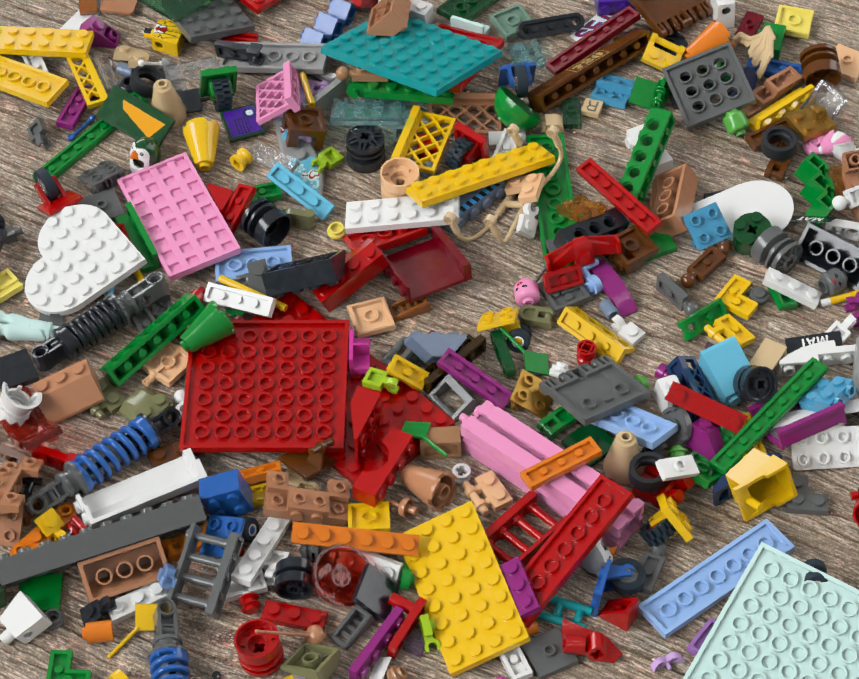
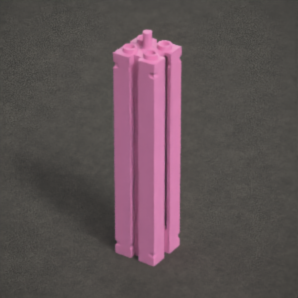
[459,400,645,553]

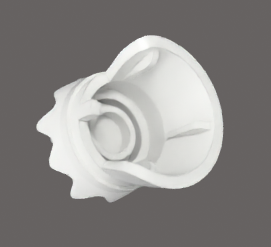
[0,382,42,426]

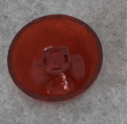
[311,544,369,607]

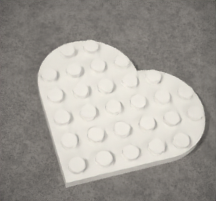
[25,204,147,316]

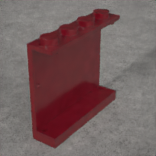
[377,226,473,303]

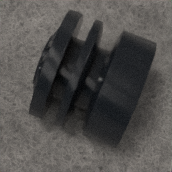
[346,124,385,174]
[240,198,292,247]

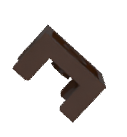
[281,107,327,149]

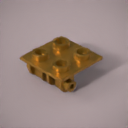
[509,369,552,419]

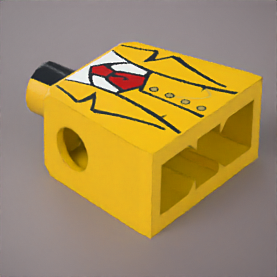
[144,20,186,57]

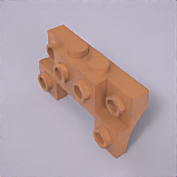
[0,457,44,514]
[263,470,350,527]

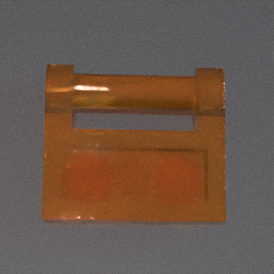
[556,194,606,222]

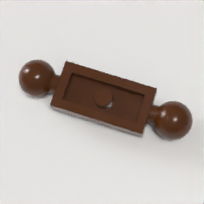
[681,240,732,288]

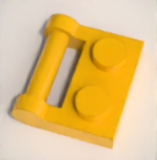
[640,32,686,71]

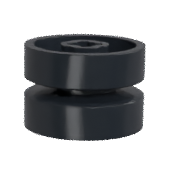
[733,365,778,403]
[275,557,314,600]

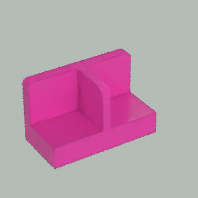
[349,329,370,374]

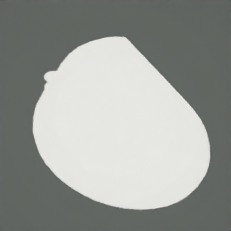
[692,180,794,241]

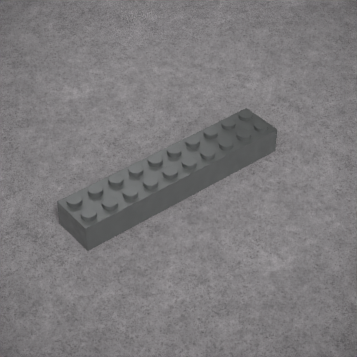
[0,494,207,590]

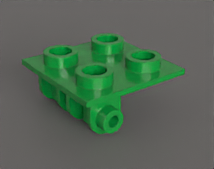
[628,76,669,110]

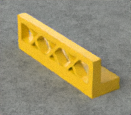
[66,55,108,109]
[748,84,815,131]
[557,306,636,365]

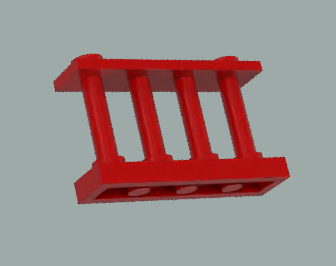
[485,491,566,568]

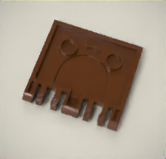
[629,0,713,38]

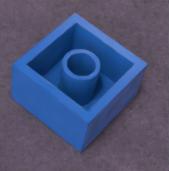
[199,469,254,516]

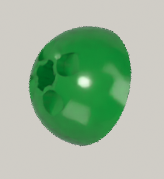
[494,86,542,131]

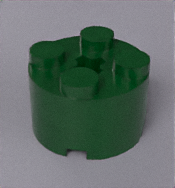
[732,211,772,257]

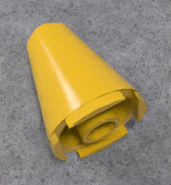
[183,117,220,171]

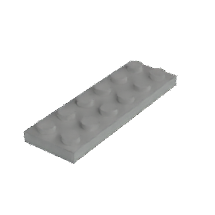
[219,42,329,74]

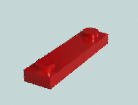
[664,381,748,434]

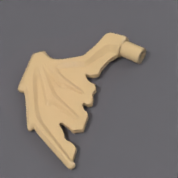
[731,25,776,80]

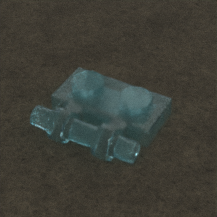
[508,38,546,68]

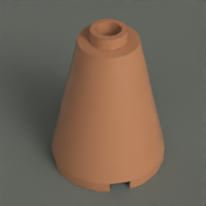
[400,465,458,512]

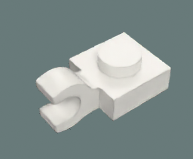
[825,314,857,344]
[611,315,646,347]
[264,550,291,586]

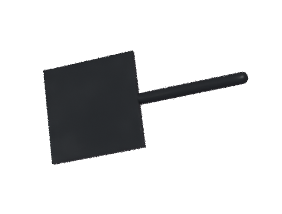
[177,88,235,114]

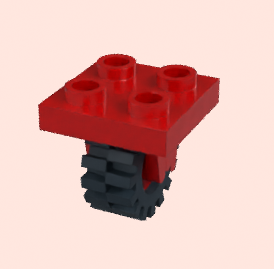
[445,122,490,170]

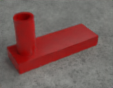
[387,592,427,660]

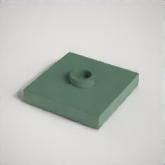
[489,3,533,42]

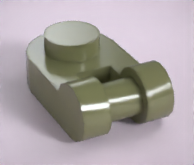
[284,208,316,230]
[519,305,555,330]

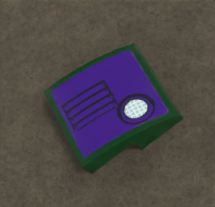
[219,103,266,143]

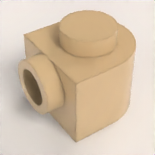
[541,114,564,134]

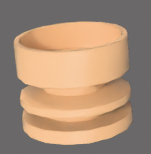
[380,157,420,199]

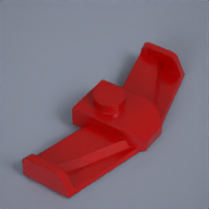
[544,234,622,272]

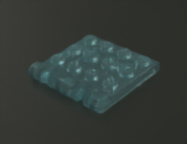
[330,98,407,125]

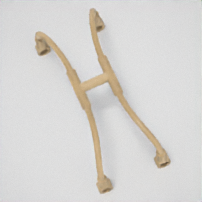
[443,124,563,245]

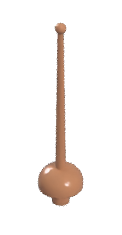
[349,486,419,518]
[255,625,326,645]

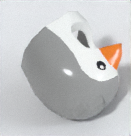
[580,539,617,574]

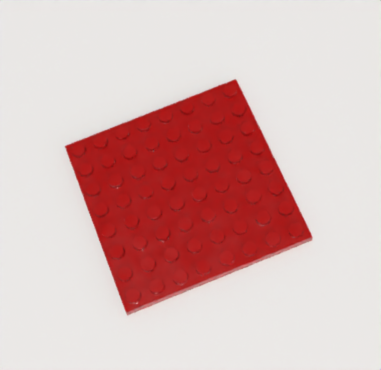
[179,320,350,453]

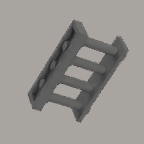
[165,523,244,620]

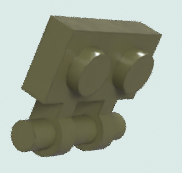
[89,377,125,421]

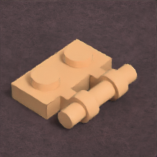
[462,470,513,516]

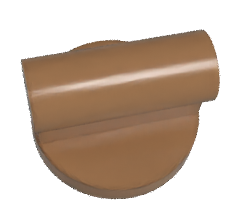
[385,665,408,679]

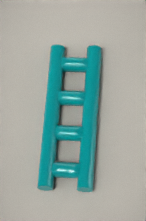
[537,596,594,628]

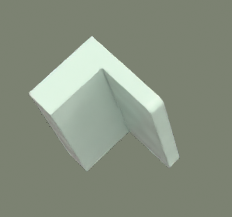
[450,15,490,35]

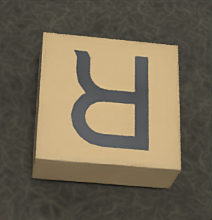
[581,98,603,119]

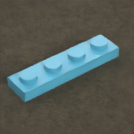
[266,161,336,222]

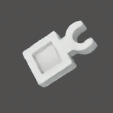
[516,203,539,239]

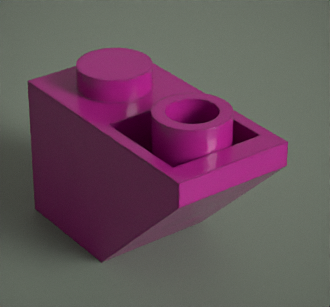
[79,14,121,48]

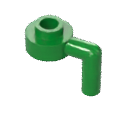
[398,561,415,591]

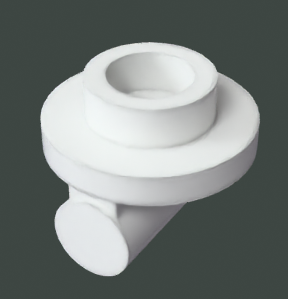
[549,361,570,378]

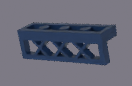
[666,356,719,427]

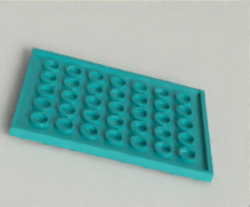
[321,17,502,97]

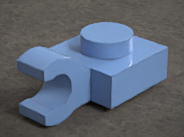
[157,563,178,590]

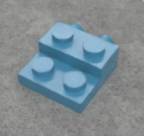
[799,376,856,412]

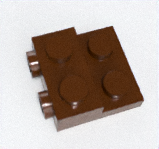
[604,225,659,275]

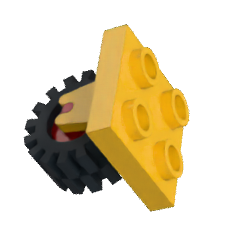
[639,493,693,547]

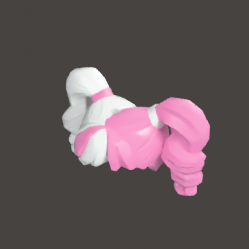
[803,130,859,162]

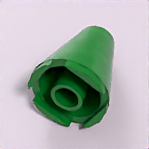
[179,300,236,353]

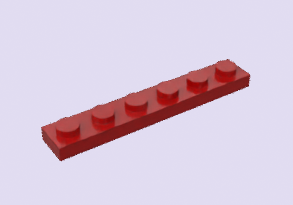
[576,158,663,237]

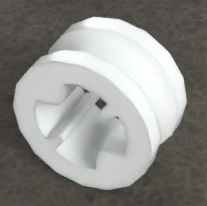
[452,463,471,484]

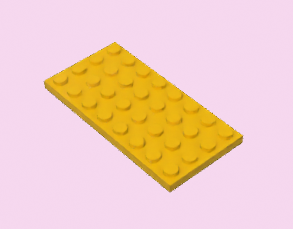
[403,500,531,678]

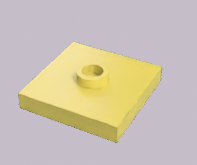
[775,5,814,39]

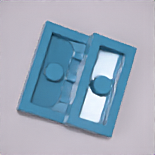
[590,74,635,110]

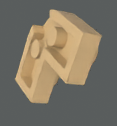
[113,45,150,68]

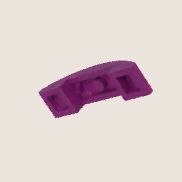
[588,257,638,318]

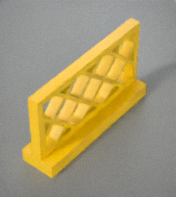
[391,105,456,175]

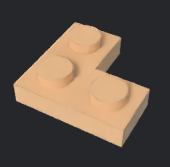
[504,173,546,204]

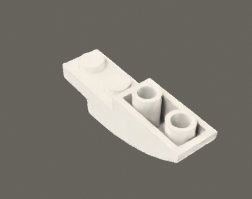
[777,340,856,377]

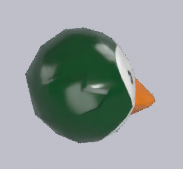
[129,137,161,173]

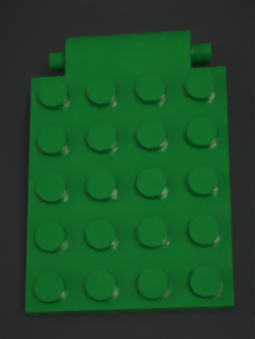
[346,77,455,105]

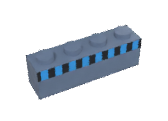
[441,180,505,233]

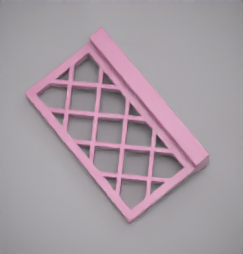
[256,61,301,126]

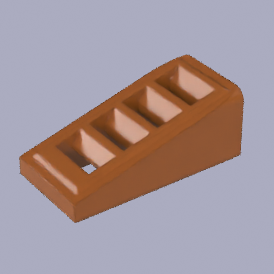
[388,297,432,322]

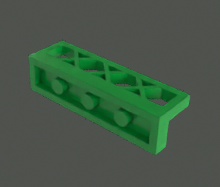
[115,201,160,274]

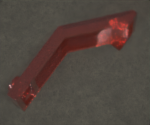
[0,386,63,452]

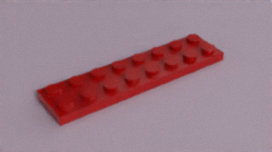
[523,474,634,628]

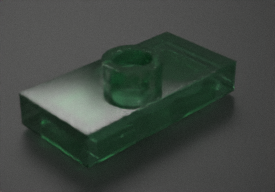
[561,98,582,129]

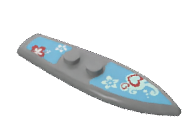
[274,117,324,196]

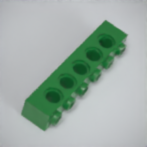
[619,108,676,204]
[99,293,205,386]

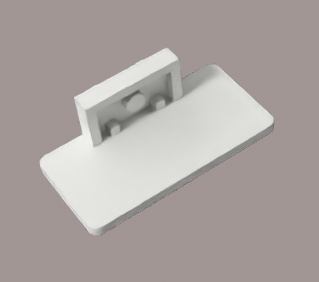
[791,423,859,471]

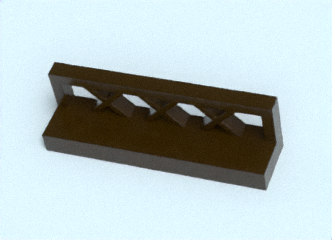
[422,334,486,394]

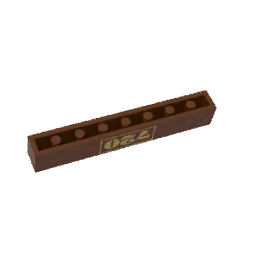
[527,28,650,112]

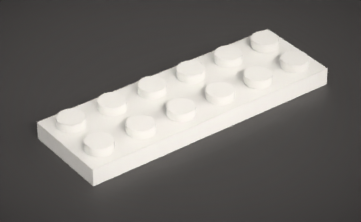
[345,196,460,234]

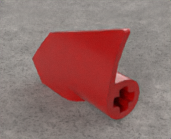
[562,618,623,663]

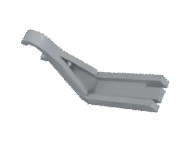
[304,70,347,112]

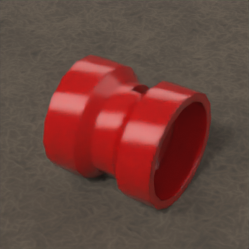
[576,339,597,366]

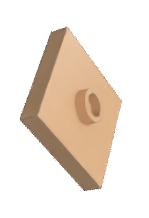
[836,43,859,83]
[347,296,396,338]

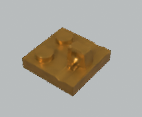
[785,104,837,142]

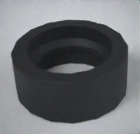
[129,65,166,98]
[761,126,797,161]
[628,451,667,493]

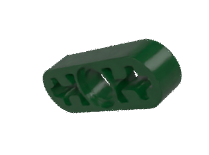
[490,329,516,379]

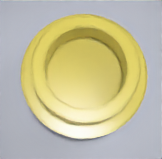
[327,222,346,240]

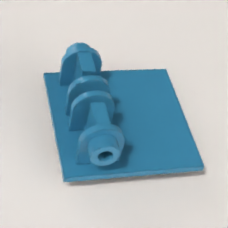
[682,202,733,251]

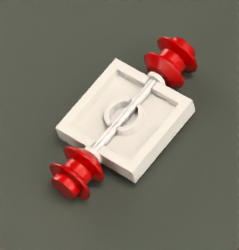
[216,548,268,615]

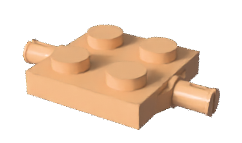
[141,342,188,388]

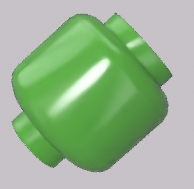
[722,109,750,137]

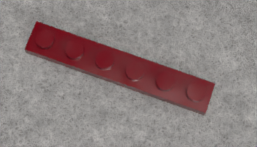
[545,6,641,76]

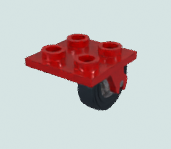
[34,168,83,216]

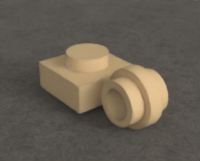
[285,468,319,491]

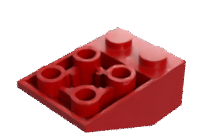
[350,386,384,464]

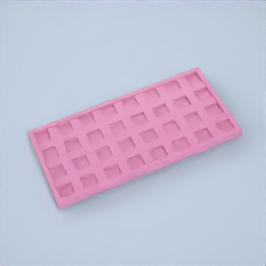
[117,152,242,282]

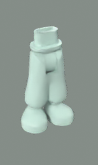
[0,310,59,342]

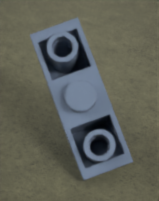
[404,331,467,363]

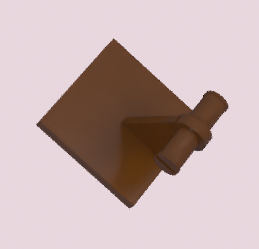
[278,437,336,480]

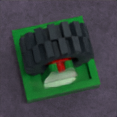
[199,66,238,112]

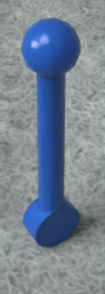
[67,115,96,141]

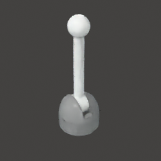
[138,58,174,72]

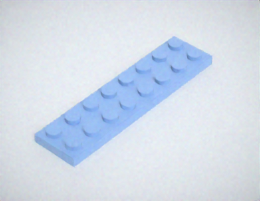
[638,518,795,639]

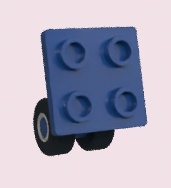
[200,515,259,558]

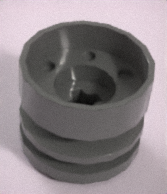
[751,226,803,275]

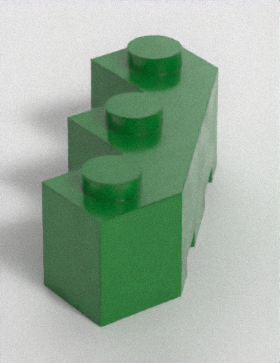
[794,152,835,225]

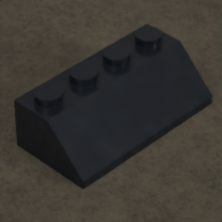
[798,222,859,290]
[261,249,346,298]

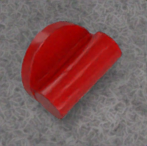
[67,515,88,536]

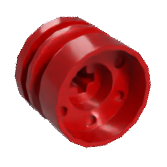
[234,618,284,677]

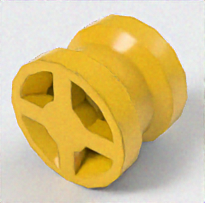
[229,148,253,171]

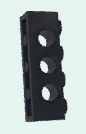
[553,207,630,248]

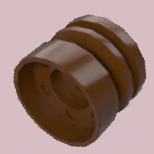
[799,43,842,91]

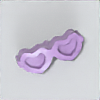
[650,652,685,673]

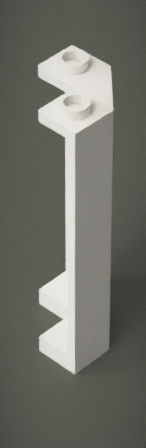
[73,448,208,529]

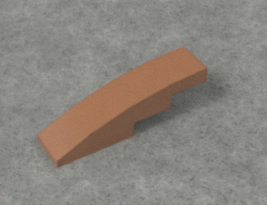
[741,66,803,119]

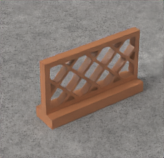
[428,92,502,136]

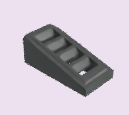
[329,604,375,651]

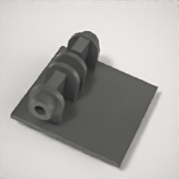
[77,160,125,194]

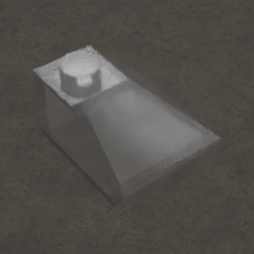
[800,80,848,120]

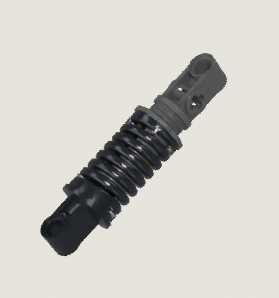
[31,272,169,372]

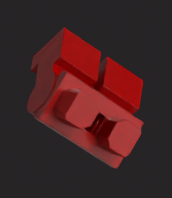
[632,465,695,509]

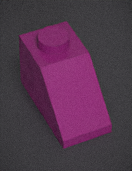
[685,417,725,460]

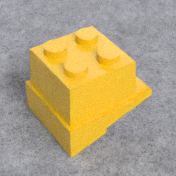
[726,448,798,522]

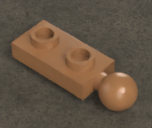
[336,66,388,82]

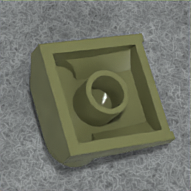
[118,387,175,422]
[280,642,341,679]

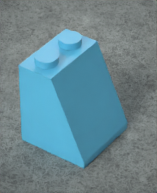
[699,336,750,407]

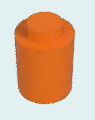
[82,620,114,644]

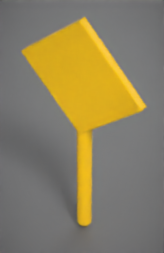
[108,604,157,658]

